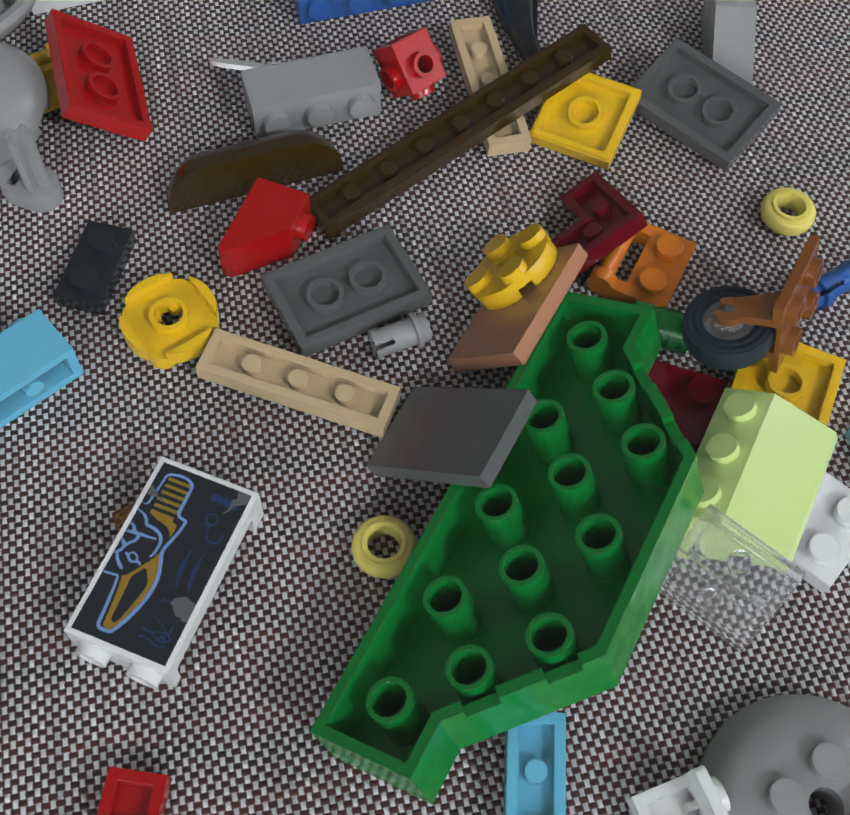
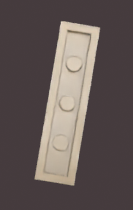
[449,15,532,157]
[195,328,401,438]

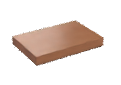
[447,243,588,372]

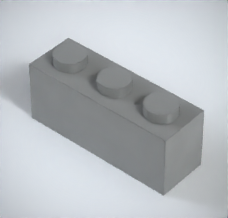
[240,46,381,139]

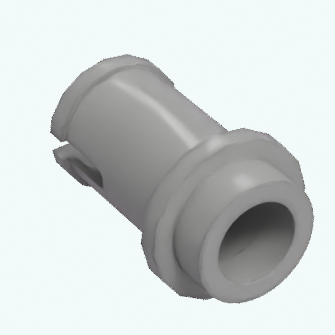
[367,311,432,360]

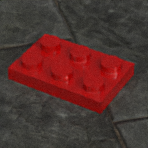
[44,9,153,142]

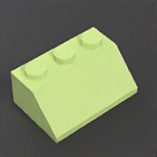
[683,387,838,568]

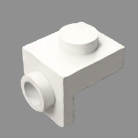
[626,765,730,815]

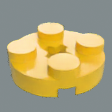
[464,223,558,310]
[119,273,220,369]

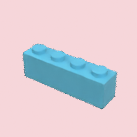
[0,309,84,429]

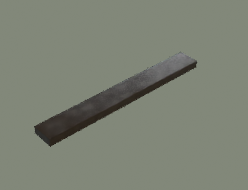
[309,24,612,240]

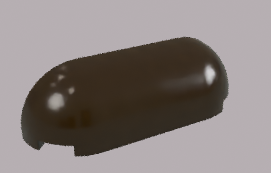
[168,130,343,214]

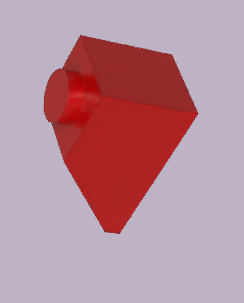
[218,177,315,277]

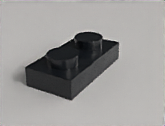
[53,220,136,315]

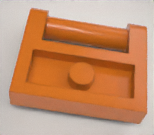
[586,222,697,307]

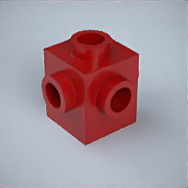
[373,27,447,101]

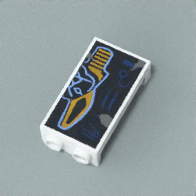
[63,456,264,689]

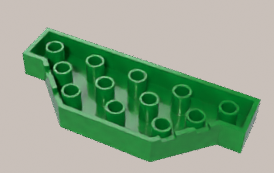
[310,292,704,804]

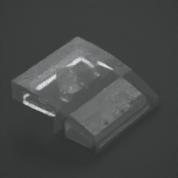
[659,504,806,653]

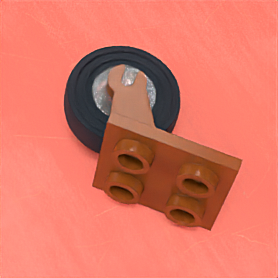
[682,234,825,373]

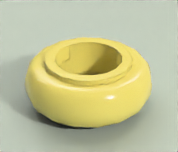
[760,187,816,236]
[351,515,417,579]

